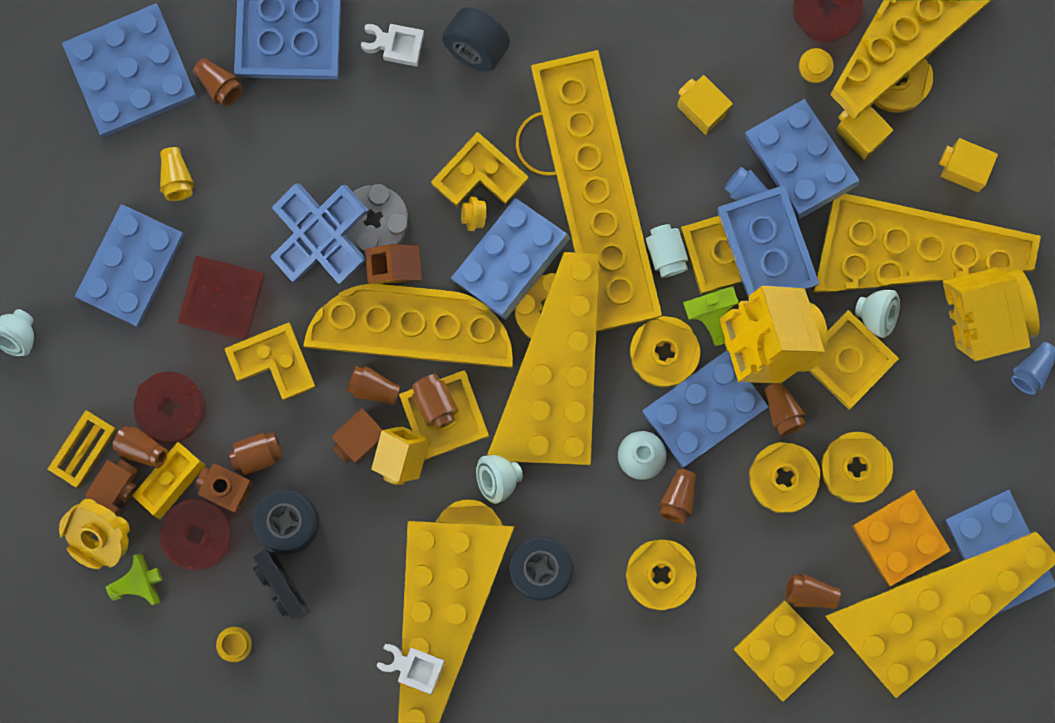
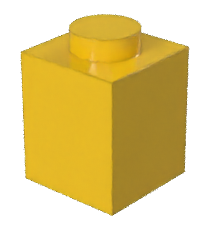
[677,75,733,135]
[835,106,894,161]
[939,138,998,193]
[371,426,430,485]

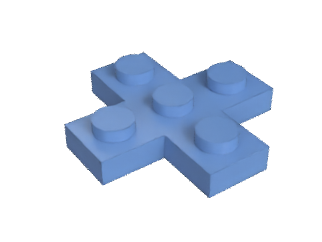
[270,184,369,284]

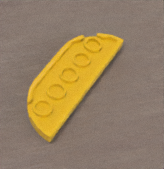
[303,284,513,369]

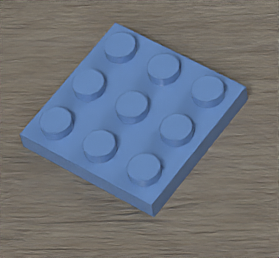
[234,0,341,80]
[62,3,197,138]

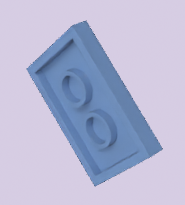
[745,99,859,219]
[717,185,819,300]
[451,198,570,320]
[74,204,185,328]
[642,350,769,469]
[943,490,1055,615]

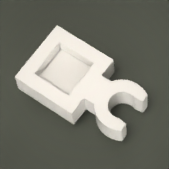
[361,24,424,67]
[377,644,445,695]

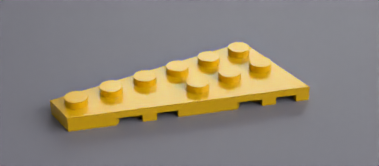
[830,0,993,120]
[813,193,1041,294]
[487,252,599,465]
[398,521,515,723]
[825,531,1055,698]

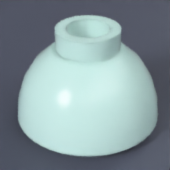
[855,290,900,338]
[0,310,34,356]
[618,431,667,480]
[476,455,523,504]

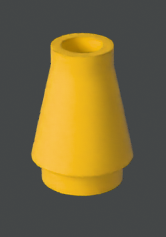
[160,147,195,201]

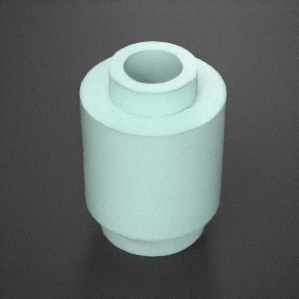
[645,224,688,278]

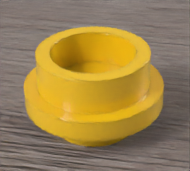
[799,48,834,83]
[461,196,486,231]
[216,627,252,662]

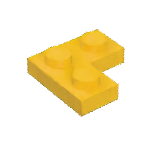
[431,132,529,207]
[224,322,316,401]

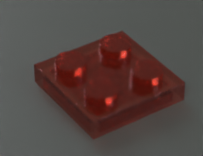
[178,256,265,341]

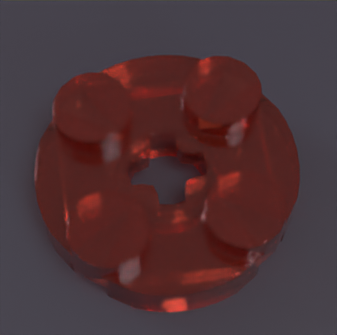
[793,0,863,42]
[134,372,206,443]
[159,499,232,571]

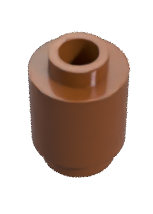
[412,374,459,429]
[228,431,284,476]

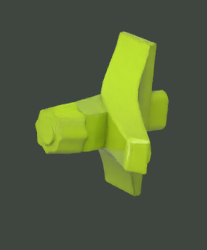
[683,286,739,346]
[106,554,162,605]

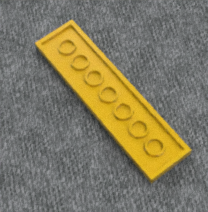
[531,50,662,333]

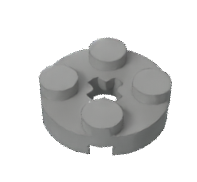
[346,184,408,253]

